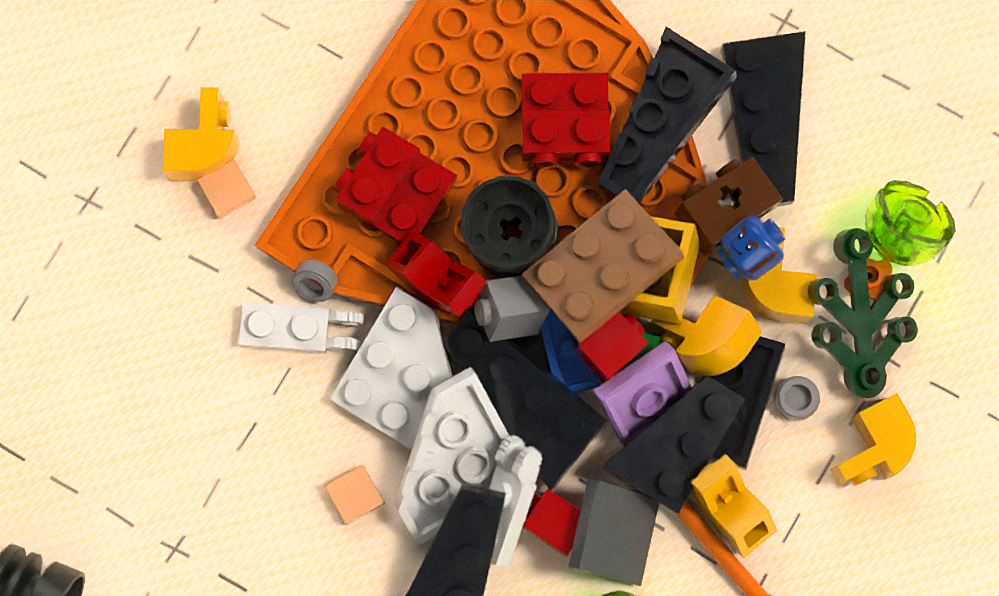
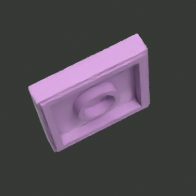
[593,340,692,447]

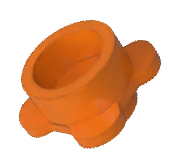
[844,258,893,301]

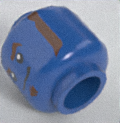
[718,215,786,281]

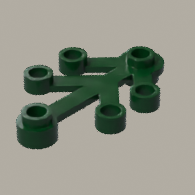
[808,228,918,398]

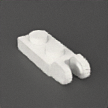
[238,302,364,353]
[489,435,542,567]

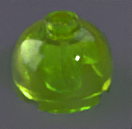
[865,180,956,266]

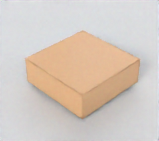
[197,159,257,219]
[325,464,385,525]

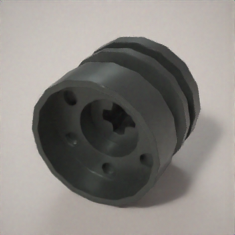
[461,176,560,278]
[0,543,85,596]

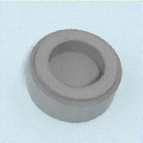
[292,260,338,302]
[774,376,820,421]

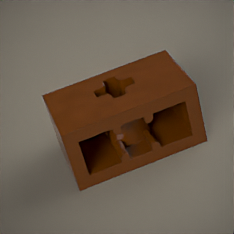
[674,156,783,256]

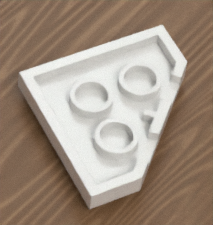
[330,287,453,450]
[394,367,509,546]

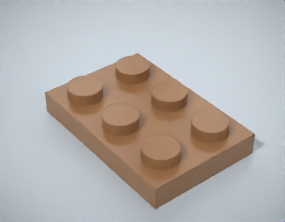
[522,189,685,343]

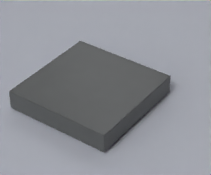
[568,479,659,586]

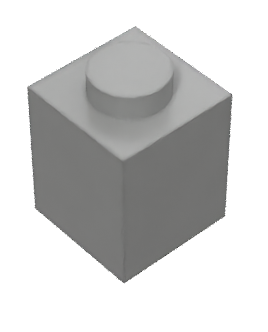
[474,275,550,342]

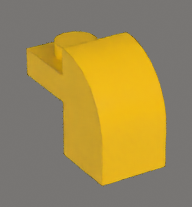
[163,87,239,181]
[741,227,817,324]
[651,295,762,376]
[830,393,916,487]
[691,454,777,559]

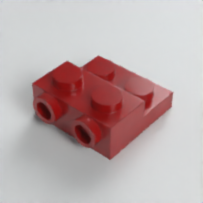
[522,73,610,167]
[334,126,457,244]

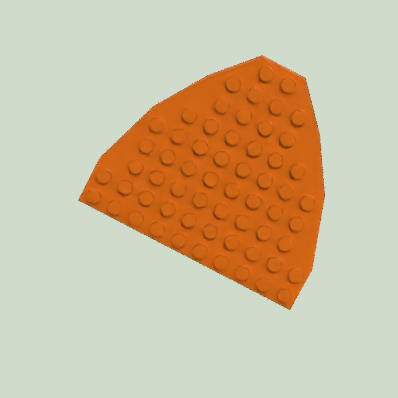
[255,0,713,325]

